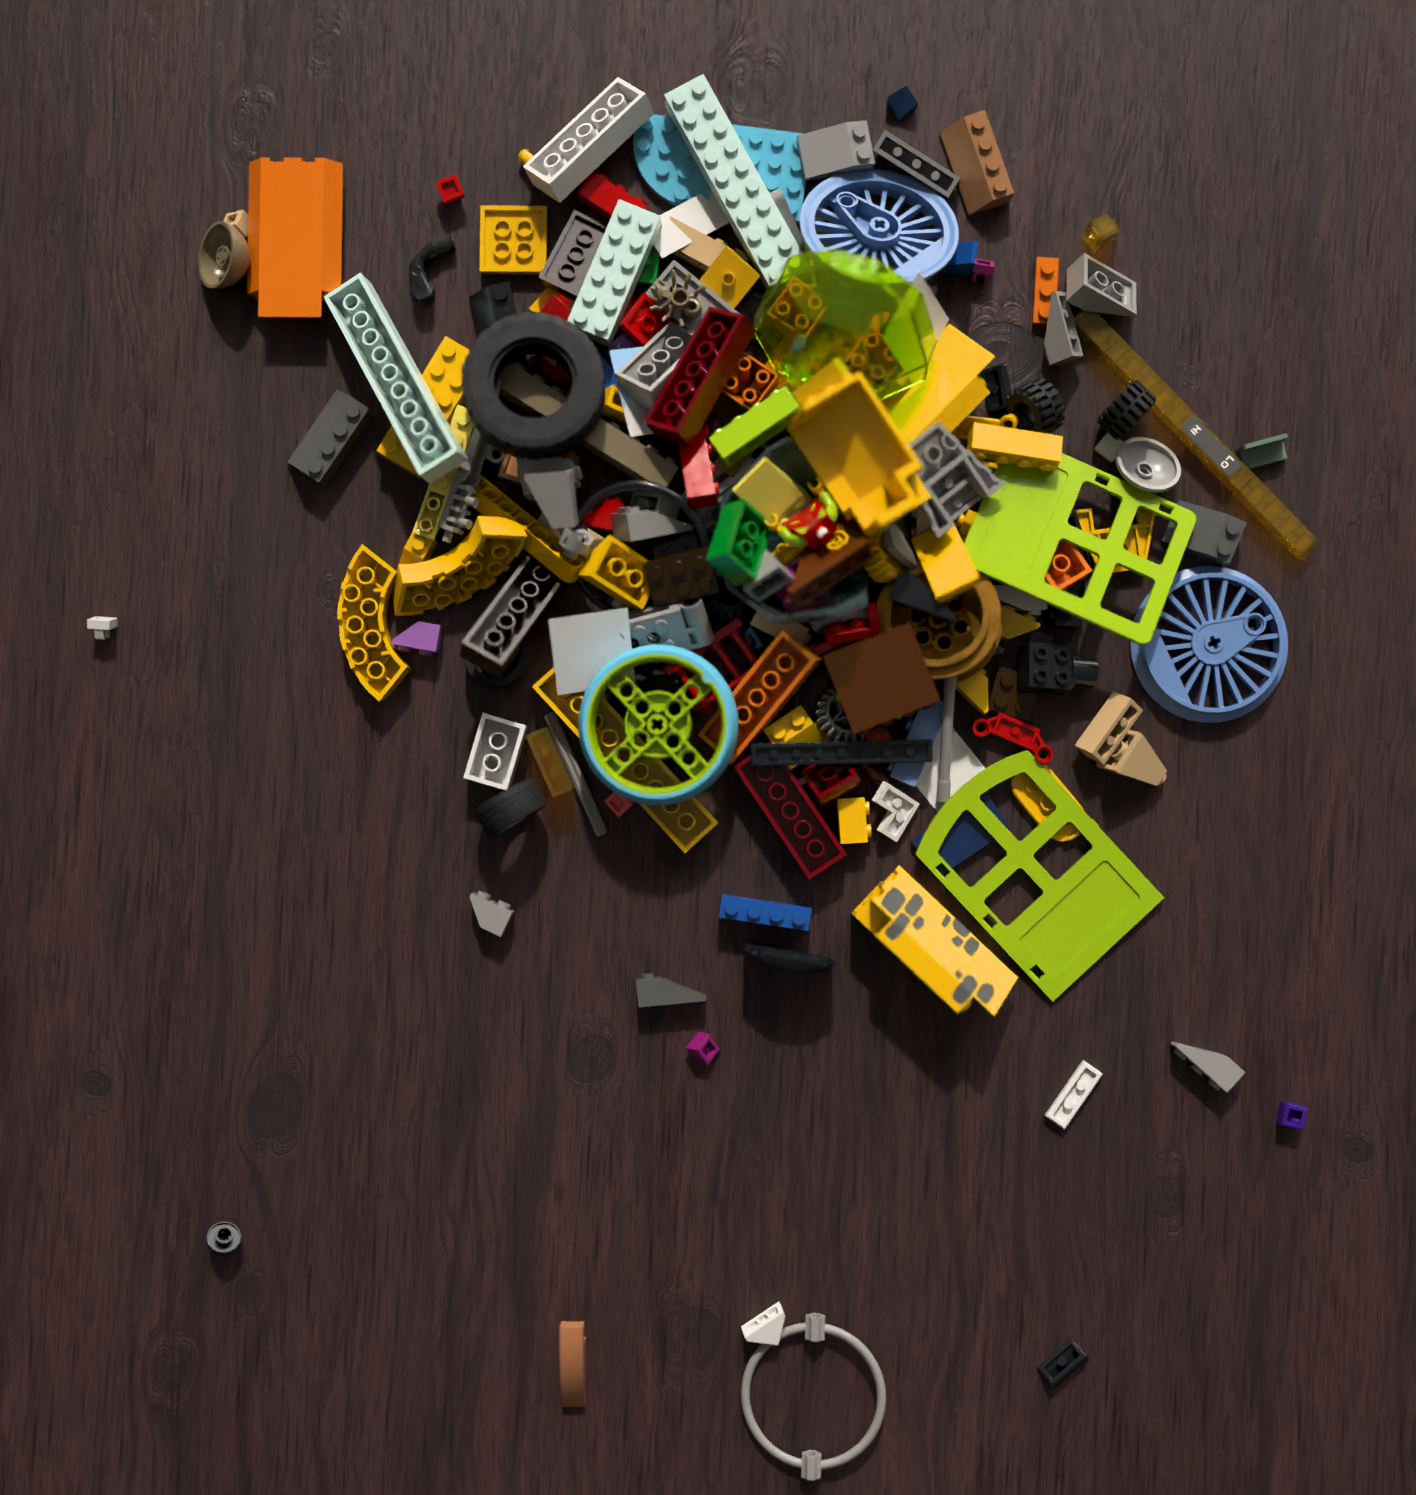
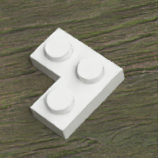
[872,781,919,842]

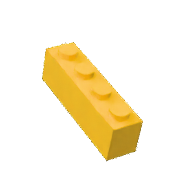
[967,422,1063,471]

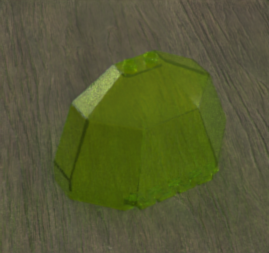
[754,249,937,400]

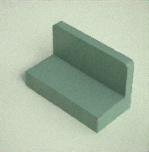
[1236,433,1288,471]

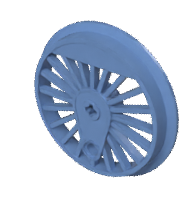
[800,169,959,292]
[1130,566,1288,723]

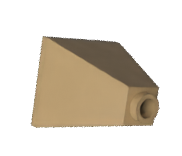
[1096,730,1167,786]

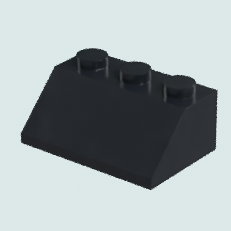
[469,281,518,338]

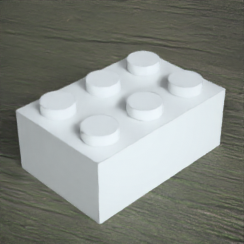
[463,713,529,790]

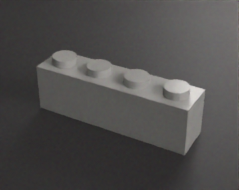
[873,130,960,199]

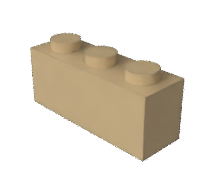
[1075,691,1143,765]

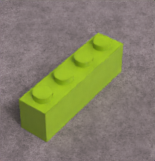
[709,386,800,468]

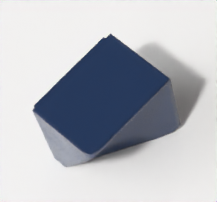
[886,85,918,121]

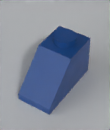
[943,241,978,277]

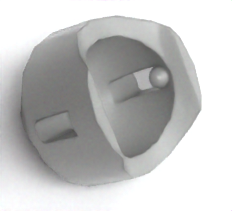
[559,527,594,559]

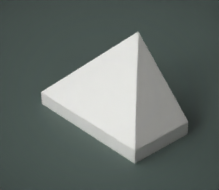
[741,1302,785,1345]

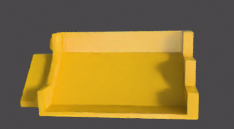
[874,324,995,442]

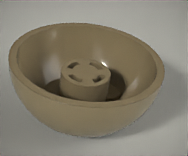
[198,221,250,289]

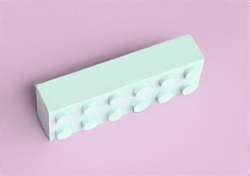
[567,199,662,347]

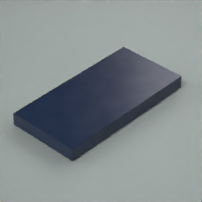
[911,792,1011,879]

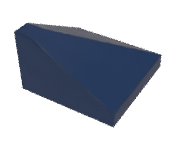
[741,626,765,653]

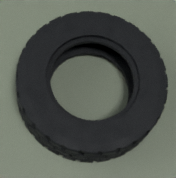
[461,312,605,460]

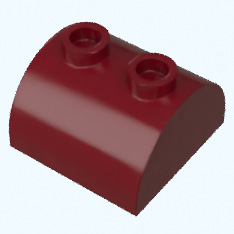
[800,764,861,807]

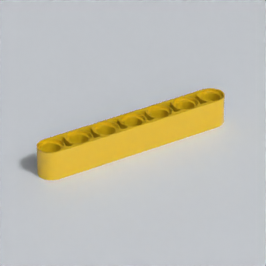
[471,475,584,583]

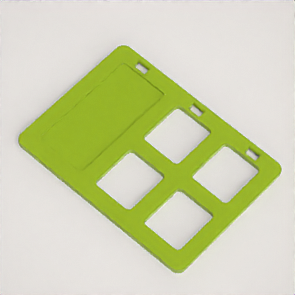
[964,453,1196,645]

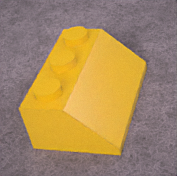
[578,535,651,610]

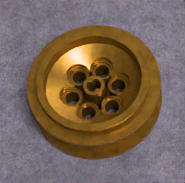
[876,559,1003,686]

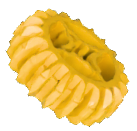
[861,528,903,584]

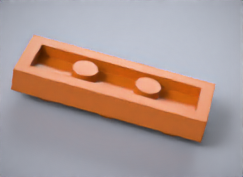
[1032,257,1059,326]

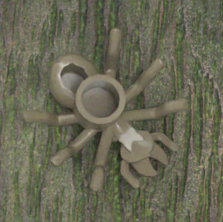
[648,269,706,327]

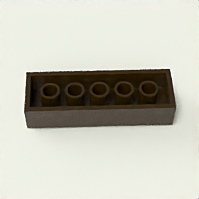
[460,553,569,679]

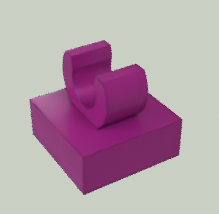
[971,259,995,284]

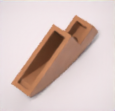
[560,1321,586,1407]

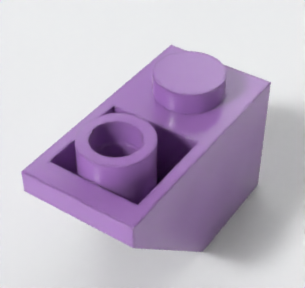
[392,621,444,657]

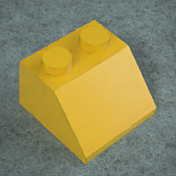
[764,705,824,770]

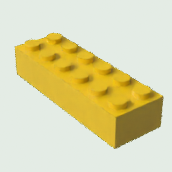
[376,336,469,478]

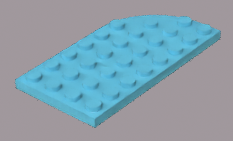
[633,114,806,224]

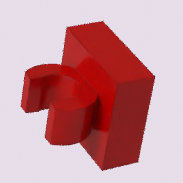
[435,174,465,205]

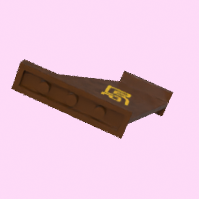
[786,497,874,609]

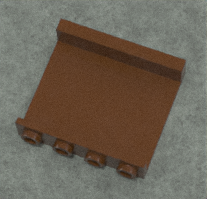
[823,621,940,735]

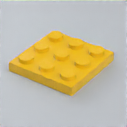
[480,206,548,274]

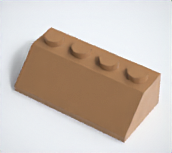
[940,110,1014,216]

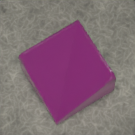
[686,1032,720,1066]

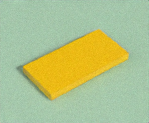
[911,525,982,603]

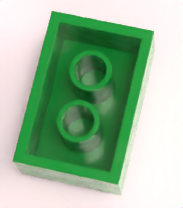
[706,499,771,586]

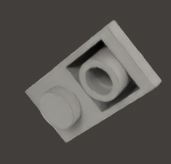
[470,890,515,937]

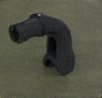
[409,236,456,306]

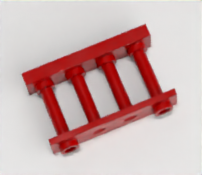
[664,618,758,714]

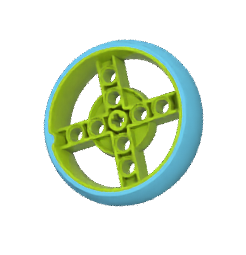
[578,645,738,805]

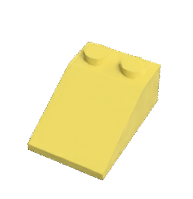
[732,457,812,527]

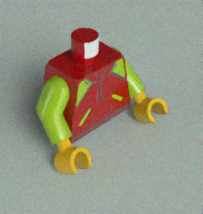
[765,477,838,550]

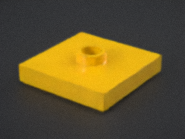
[699,246,761,309]

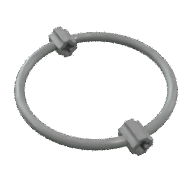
[741,1313,886,1480]

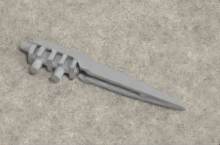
[438,380,501,543]

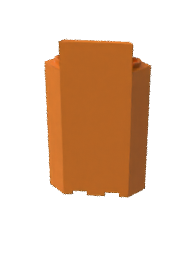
[247,157,343,318]

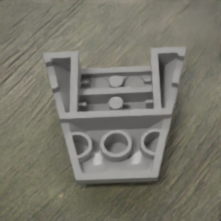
[908,422,1006,538]

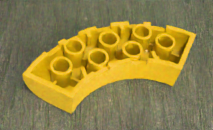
[393,516,527,616]
[337,544,412,702]

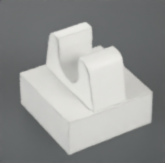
[87,616,117,640]

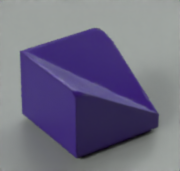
[1276,1101,1308,1130]

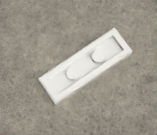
[1045,1060,1103,1130]

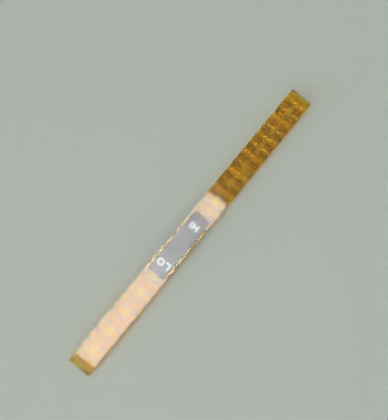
[1074,310,1318,559]

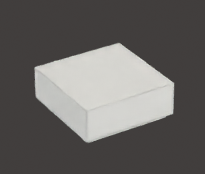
[1094,432,1123,463]

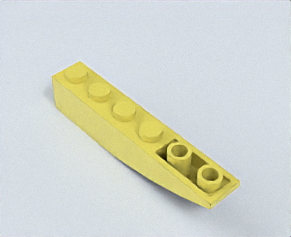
[412,405,475,540]

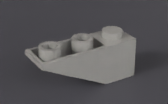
[1171,1042,1245,1093]

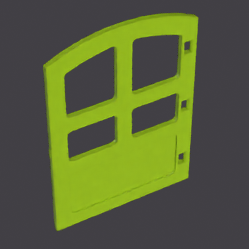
[915,750,1164,1002]

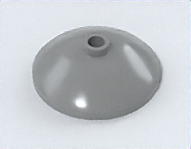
[1115,437,1181,492]

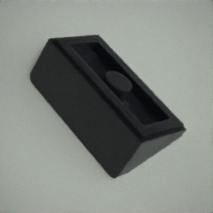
[981,364,1011,414]
[1038,1338,1089,1387]

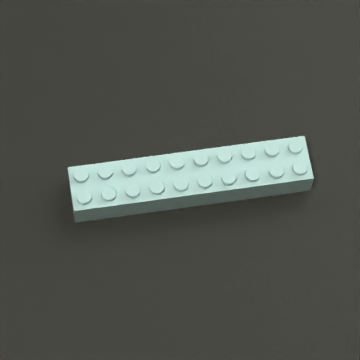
[664,74,811,297]
[324,273,468,484]

